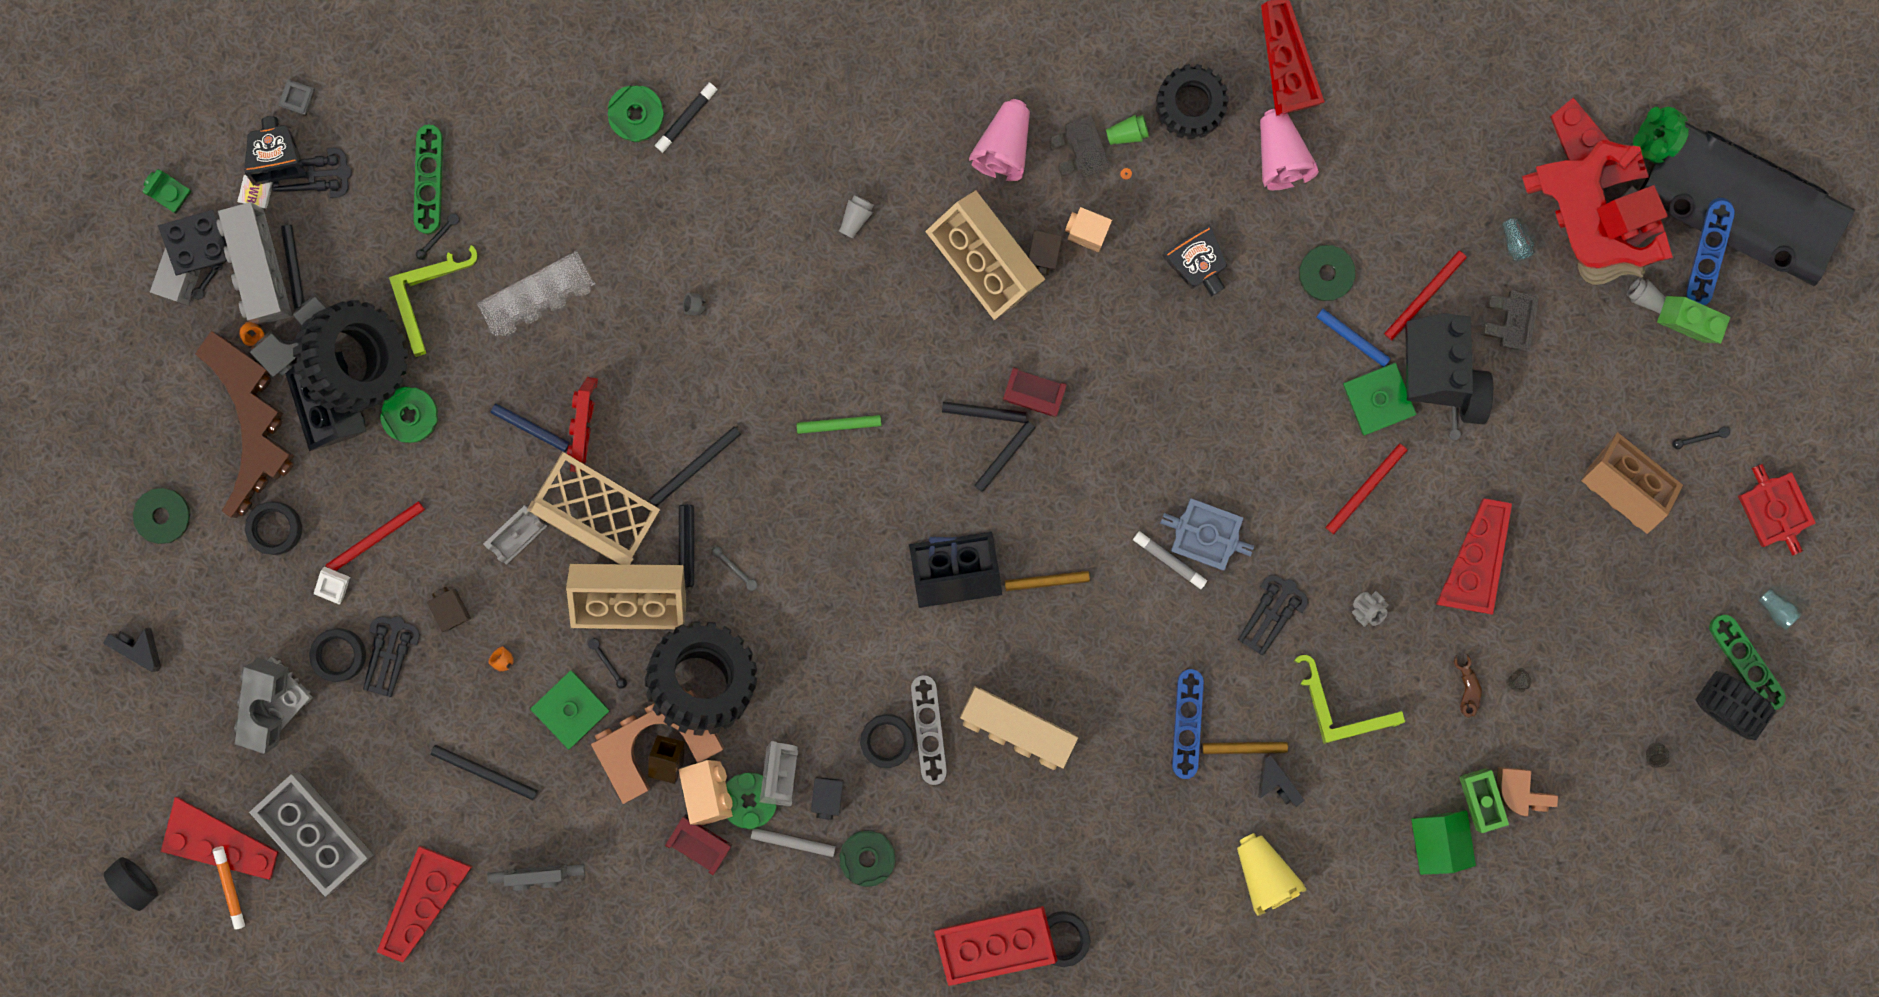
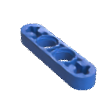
[1686,198,1735,305]
[1172,669,1204,779]

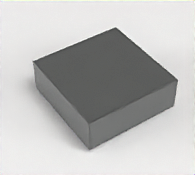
[278,79,315,116]

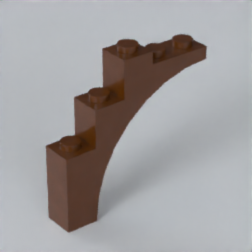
[195,331,294,518]

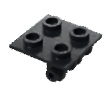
[158,210,227,276]

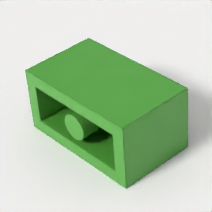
[1657,296,1730,344]
[1459,768,1509,833]

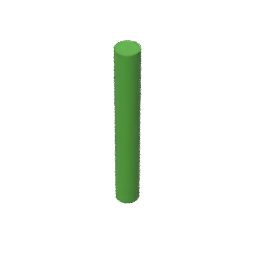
[797,415,881,434]

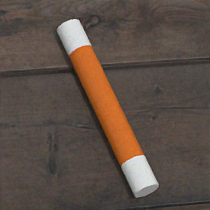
[212,846,245,929]

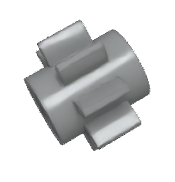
[1352,591,1389,627]

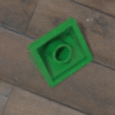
[1411,810,1476,875]

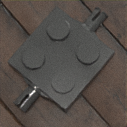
[487,864,585,891]

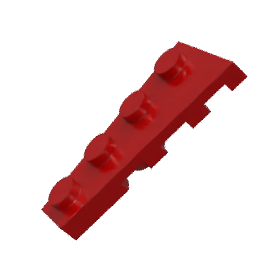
[161,796,279,880]

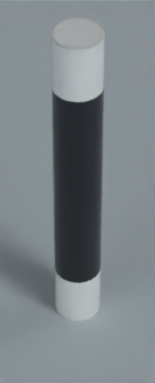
[655,82,718,153]

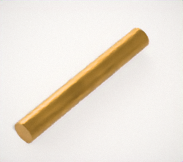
[1005,571,1090,591]
[1202,742,1288,754]

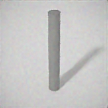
[751,828,836,857]

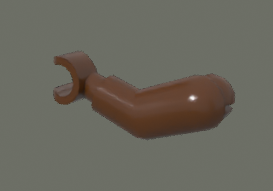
[1454,654,1482,718]

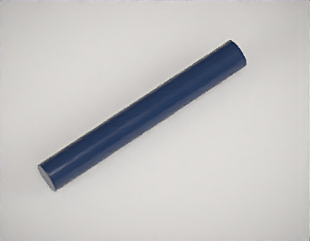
[490,403,570,452]

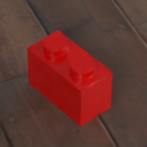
[1596,185,1668,241]

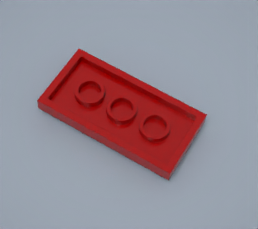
[934,906,1058,986]

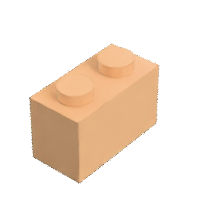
[1065,207,1112,252]
[678,760,733,825]

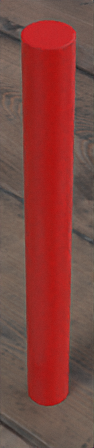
[1384,251,1467,341]
[1325,443,1408,535]
[326,501,425,571]

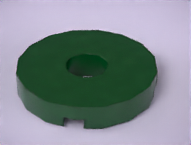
[1299,245,1355,301]
[133,488,190,544]
[839,830,895,887]

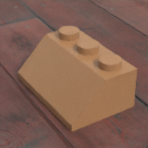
[1581,432,1683,534]

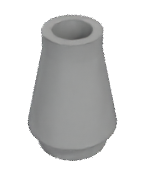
[839,195,874,239]
[1627,277,1666,314]

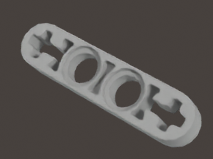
[911,675,947,785]

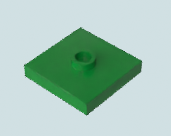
[1343,363,1417,436]
[530,670,610,750]

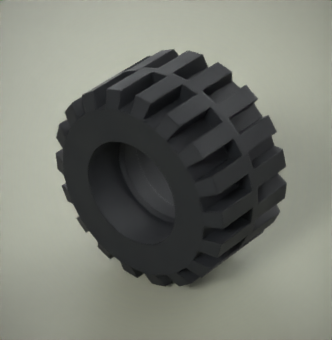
[1156,64,1229,139]
[1695,671,1776,740]

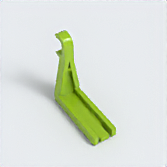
[389,245,478,357]
[1294,655,1405,744]

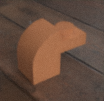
[1497,767,1558,816]

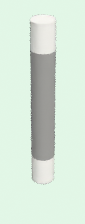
[1133,531,1207,589]

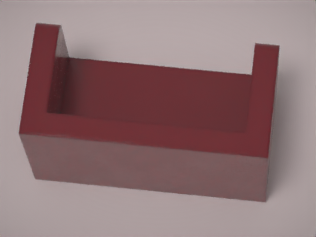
[1002,367,1067,418]
[665,815,733,875]

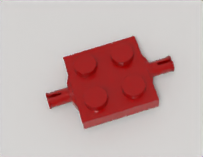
[1738,464,1816,556]

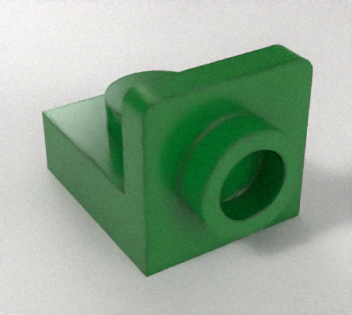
[142,169,192,214]

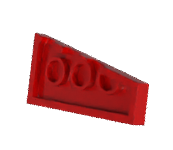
[1261,0,1324,116]
[1435,499,1512,615]
[377,846,473,963]

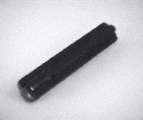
[679,504,694,587]

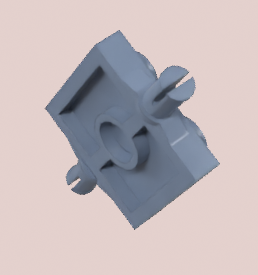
[1160,498,1254,571]

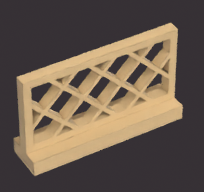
[527,452,660,565]

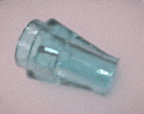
[1502,217,1535,262]
[1758,588,1802,630]

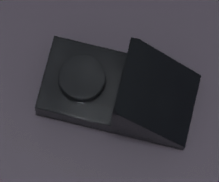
[103,628,161,672]
[1258,754,1305,807]

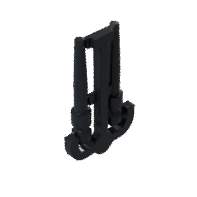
[272,148,352,198]
[1238,575,1308,656]
[363,616,420,697]

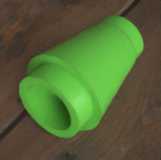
[1106,114,1149,145]

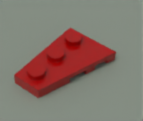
[1550,98,1617,167]

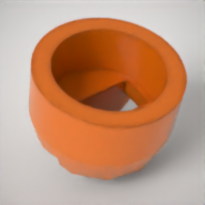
[239,322,264,346]
[488,646,514,671]

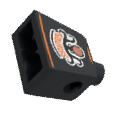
[244,116,305,186]
[1162,224,1227,297]

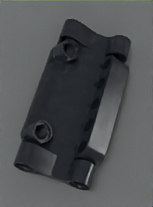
[1639,122,1855,286]

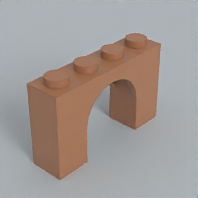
[591,688,725,804]

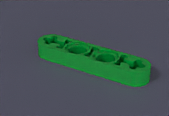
[414,124,443,235]
[1709,615,1786,710]

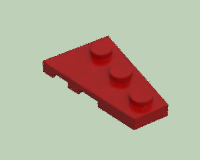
[567,377,598,472]

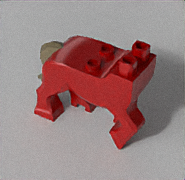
[1522,140,1673,285]

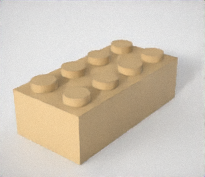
[925,191,1045,320]
[566,564,686,629]
[960,686,1078,770]

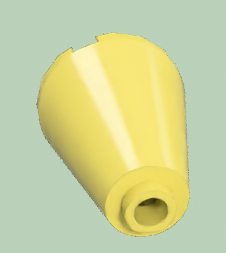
[1237,833,1306,916]

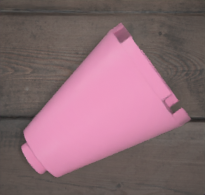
[969,99,1030,181]
[1260,109,1319,190]

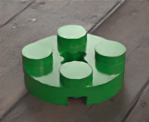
[608,86,664,143]
[1633,107,1689,163]
[380,387,438,443]
[726,772,777,829]

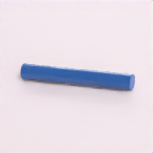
[1316,308,1391,367]

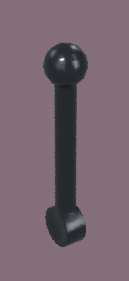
[416,214,459,260]
[192,269,217,300]
[1672,427,1730,449]
[588,639,627,689]

